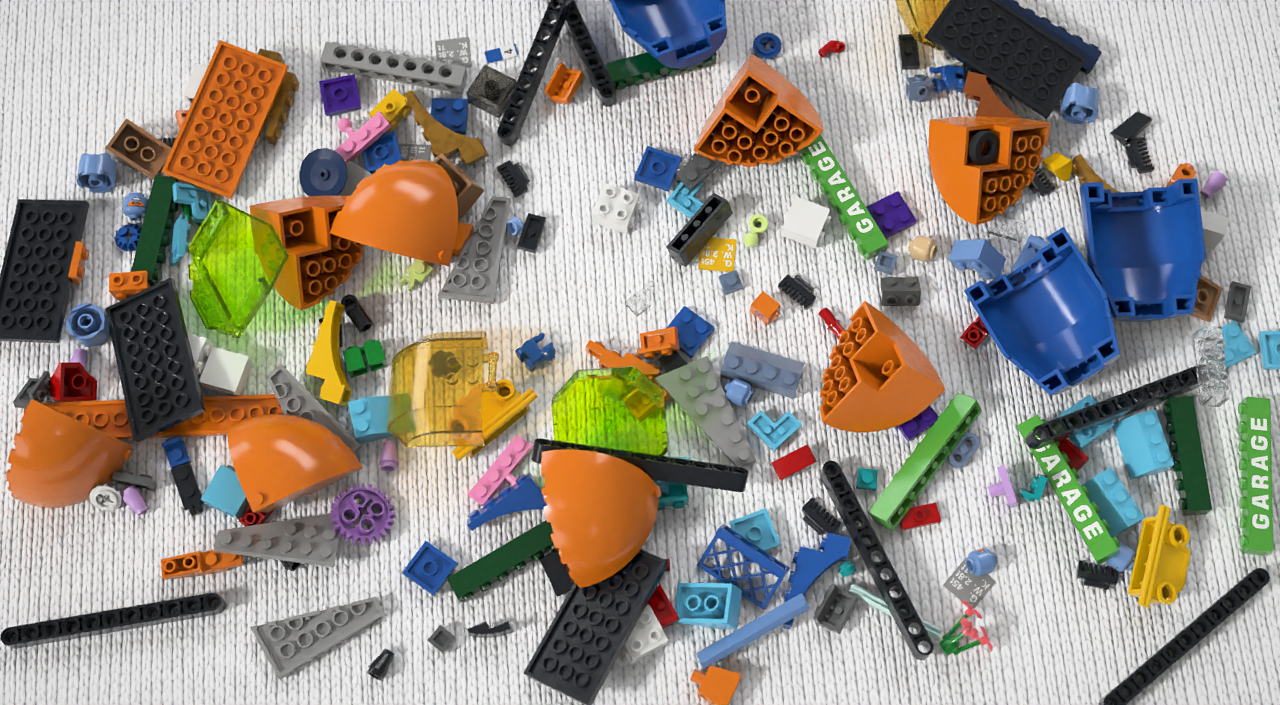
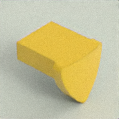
[1042,152,1073,182]

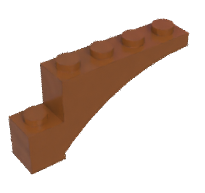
[962,71,1022,119]

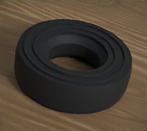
[969,131,1000,165]

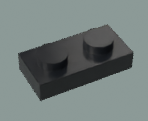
[897,34,920,70]
[517,213,547,254]

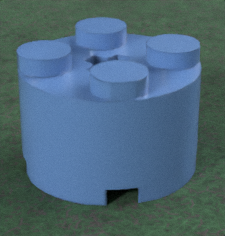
[1060,83,1100,124]
[77,153,117,193]
[66,303,111,347]

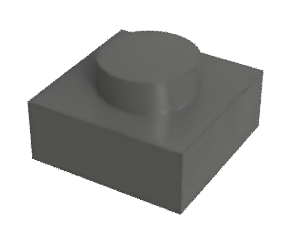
[427,625,457,654]

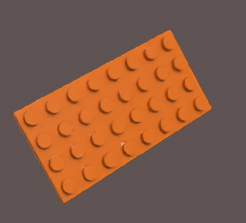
[162,40,289,200]

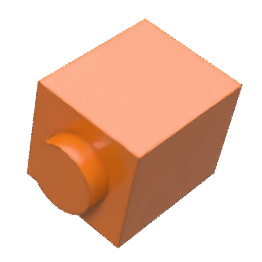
[750,291,781,325]

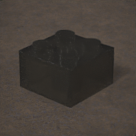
[466,64,517,119]

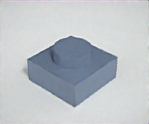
[874,251,898,275]
[718,270,743,295]

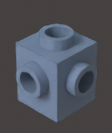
[906,74,934,102]

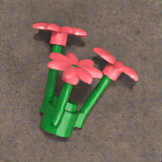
[939,600,993,656]

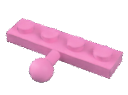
[334,111,392,164]
[468,435,533,507]

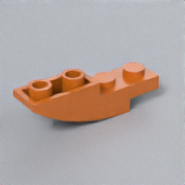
[586,340,660,380]
[161,550,245,580]

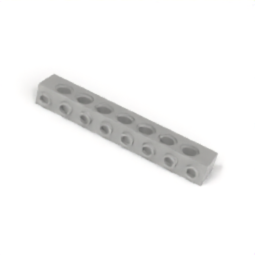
[320,42,468,94]

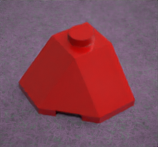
[50,362,97,402]

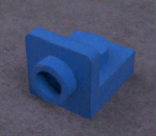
[161,437,191,469]

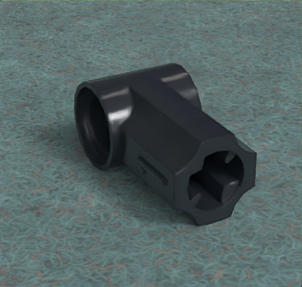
[341,295,373,333]

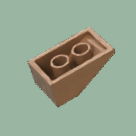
[105,118,172,180]
[434,153,484,219]
[1190,275,1223,322]

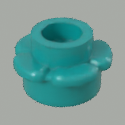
[838,560,857,578]

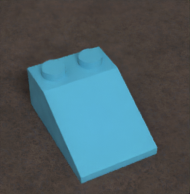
[348,394,416,444]
[674,583,742,630]

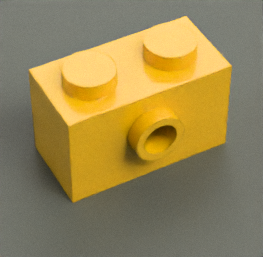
[369,88,412,133]

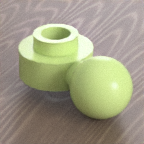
[744,214,768,247]

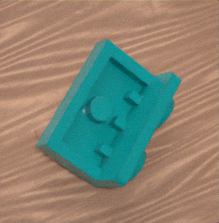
[658,482,689,510]

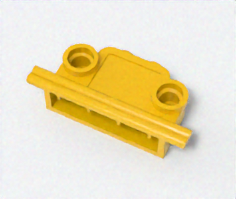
[448,379,538,461]
[1127,505,1190,609]

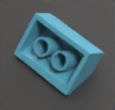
[1113,410,1174,480]
[1081,467,1145,538]

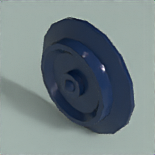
[299,148,348,197]

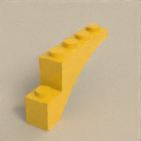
[305,300,353,407]

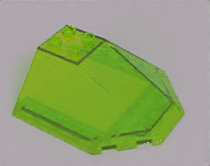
[188,199,288,338]

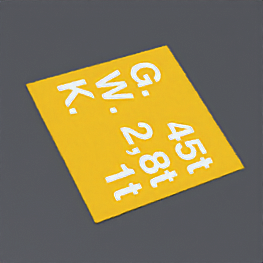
[698,238,736,272]

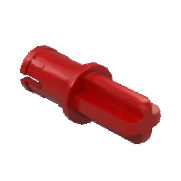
[819,307,846,340]

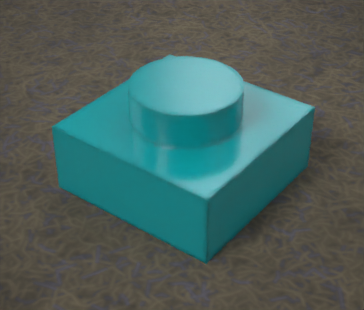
[856,468,878,491]

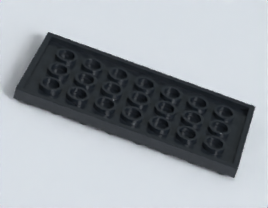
[924,0,1087,119]
[0,199,90,343]
[105,278,206,442]
[523,549,669,705]

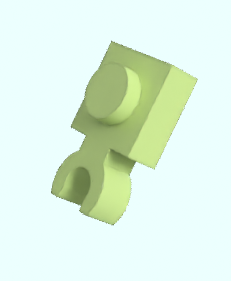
[400,259,434,292]

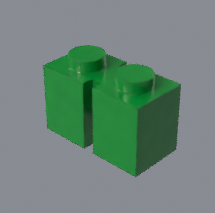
[342,340,388,378]

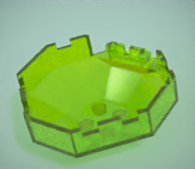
[551,366,668,456]

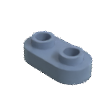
[948,432,980,468]

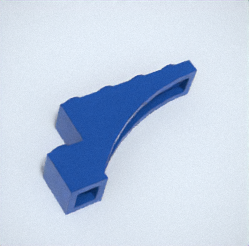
[467,473,547,531]
[782,533,851,629]

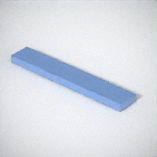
[696,593,810,669]

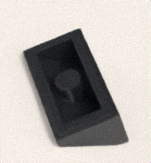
[1111,111,1152,146]

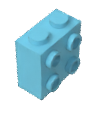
[1057,394,1114,451]
[201,465,249,520]

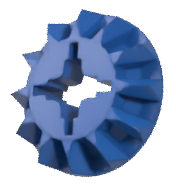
[753,33,782,60]
[114,222,142,251]

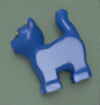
[929,65,964,94]
[515,332,556,372]

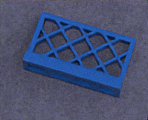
[697,524,790,610]

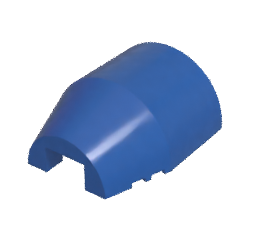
[609,0,727,68]
[1080,179,1206,322]
[964,227,1120,395]

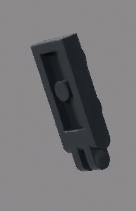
[171,462,204,516]

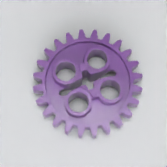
[330,483,395,546]

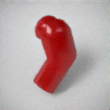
[818,40,846,58]

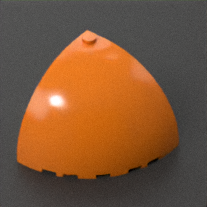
[693,54,823,167]
[928,116,1051,225]
[330,159,458,266]
[250,196,364,310]
[820,301,945,432]
[6,399,134,508]
[228,414,363,513]
[541,450,661,588]

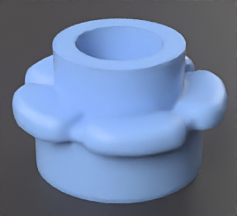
[506,217,523,235]

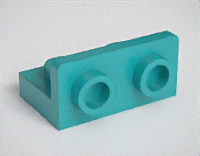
[1019,473,1048,502]

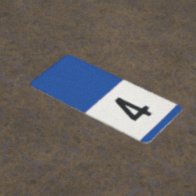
[484,44,519,64]

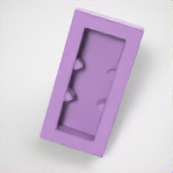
[988,465,1018,508]

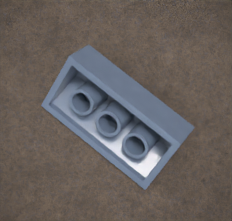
[720,341,805,399]

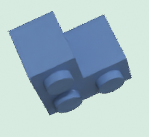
[948,239,1006,280]

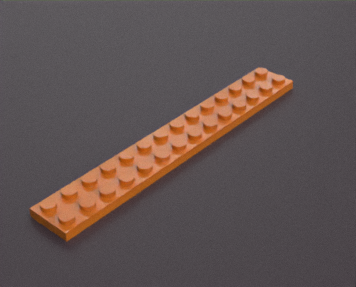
[23,394,284,439]

